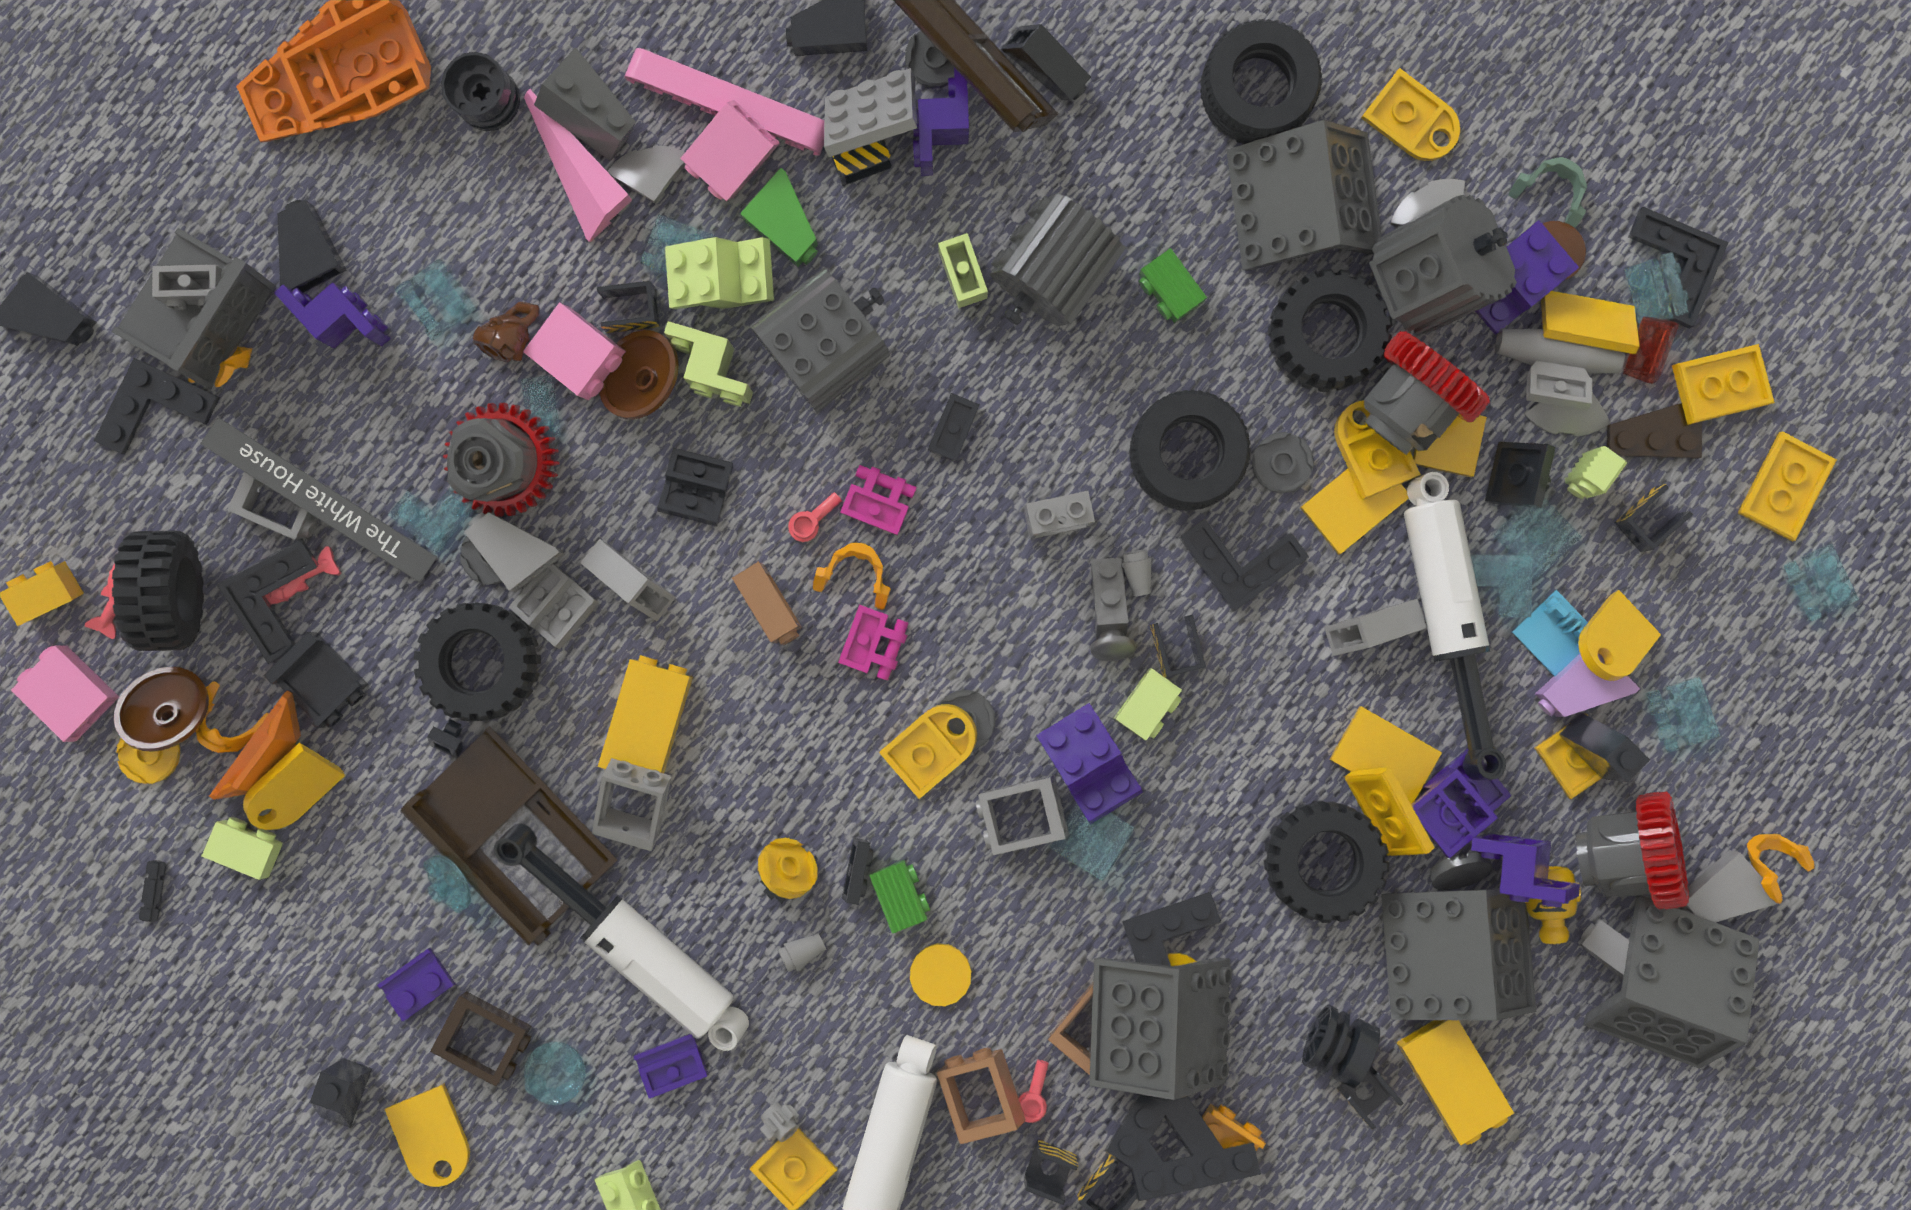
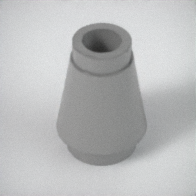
[1121,549,1152,596]
[778,933,826,972]

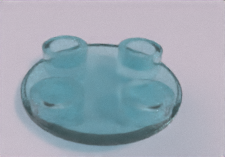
[423,855,471,913]
[524,1042,586,1105]

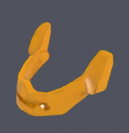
[188,346,253,387]
[813,543,891,610]
[195,681,269,753]
[1747,834,1814,904]

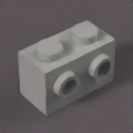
[152,265,223,310]

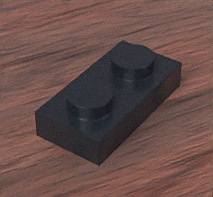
[928,393,980,462]
[842,838,873,905]

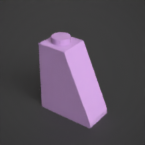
[1535,653,1640,717]

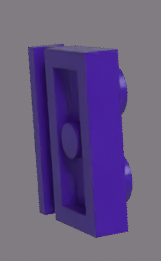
[377,948,456,1022]
[633,1033,709,1099]

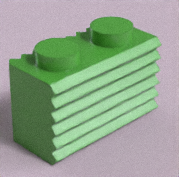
[1138,248,1207,324]
[869,859,931,934]

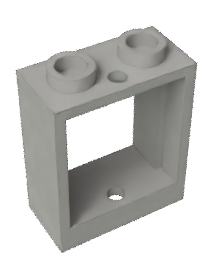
[227,472,329,541]
[1024,491,1095,540]
[592,758,672,851]
[976,775,1069,855]

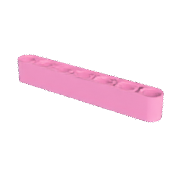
[624,48,824,156]

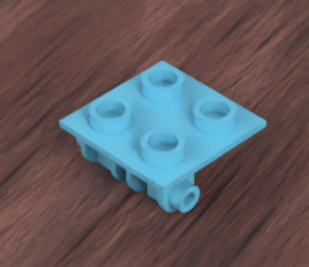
[1512,590,1588,677]

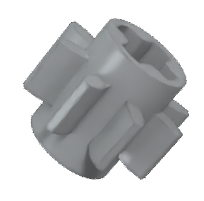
[760,1102,799,1142]

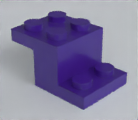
[913,67,969,176]
[1475,220,1579,335]
[274,282,391,349]
[1036,703,1143,825]
[1411,748,1512,858]
[1471,833,1580,907]

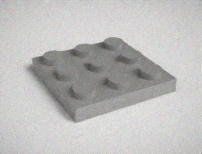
[824,68,917,157]

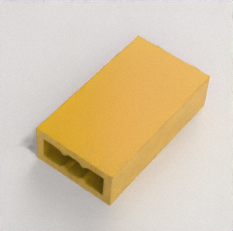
[598,655,693,773]
[1396,1020,1514,1145]

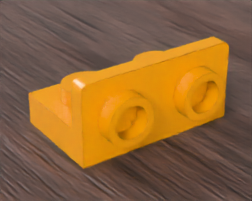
[1202,1103,1266,1151]

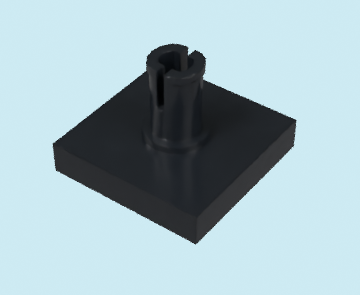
[1485,442,1556,508]

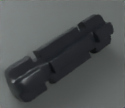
[139,860,166,922]

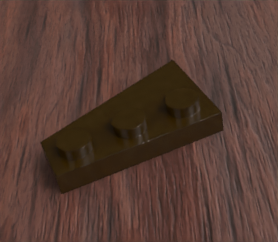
[1607,403,1702,459]

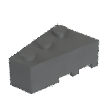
[534,47,636,161]

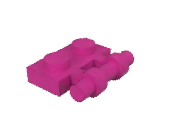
[840,465,917,536]
[838,605,909,681]

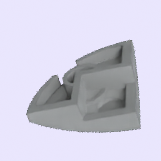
[607,146,685,204]
[1390,179,1465,226]
[1524,392,1611,437]

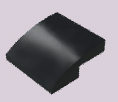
[657,448,733,527]

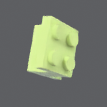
[665,237,774,309]
[664,321,753,407]

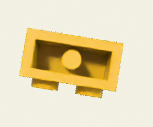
[0,561,84,626]

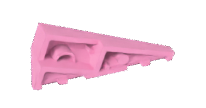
[524,89,632,242]

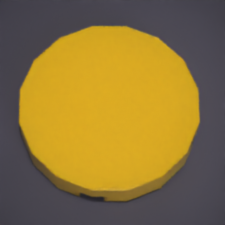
[116,738,180,784]
[758,837,818,899]
[910,943,971,1006]

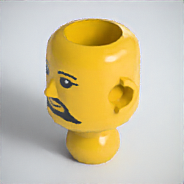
[1525,866,1581,944]

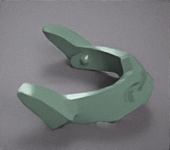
[1508,157,1587,228]

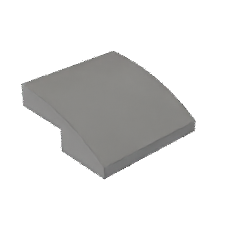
[509,564,600,649]

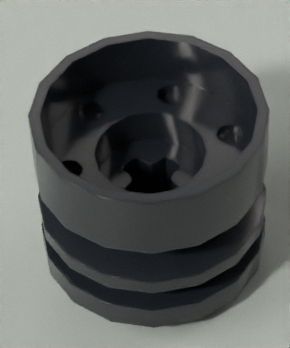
[441,52,521,132]
[1302,1004,1380,1088]

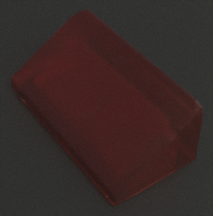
[1623,316,1679,384]

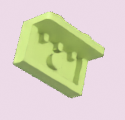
[594,1160,661,1210]

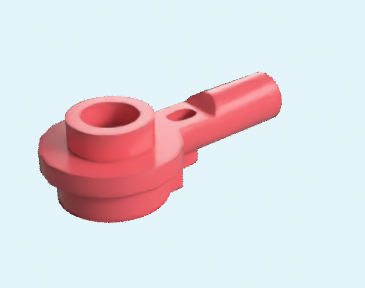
[788,492,842,542]
[1018,1060,1049,1123]

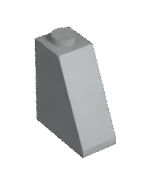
[464,512,565,592]
[581,539,676,621]
[1324,598,1427,656]
[1678,850,1778,923]
[1581,920,1629,980]

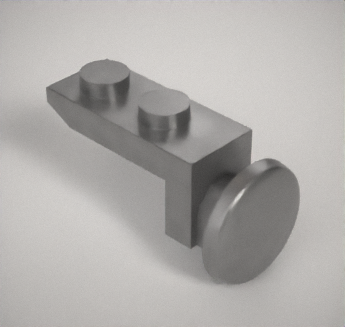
[1090,558,1136,661]

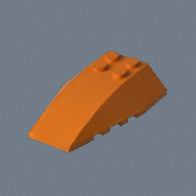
[236,0,431,143]

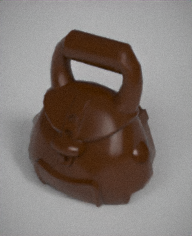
[473,301,540,362]

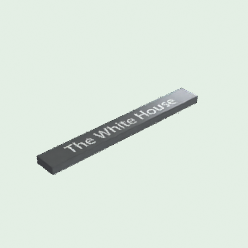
[200,418,437,583]

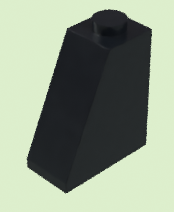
[786,0,867,56]
[1001,24,1091,100]
[277,200,347,293]
[0,272,97,346]
[1559,713,1650,782]
[310,1058,372,1128]

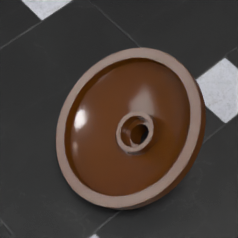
[599,330,679,420]
[114,667,209,752]

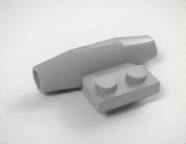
[1495,329,1625,410]

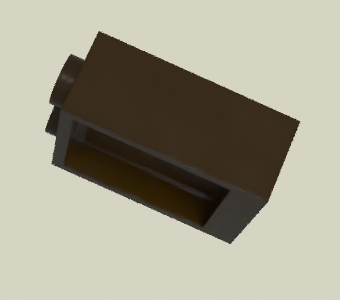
[430,991,532,1087]

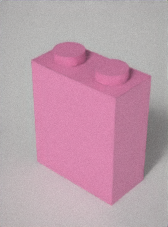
[680,100,780,201]
[523,302,626,400]
[11,645,119,742]

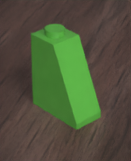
[740,168,818,267]

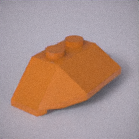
[209,690,301,800]

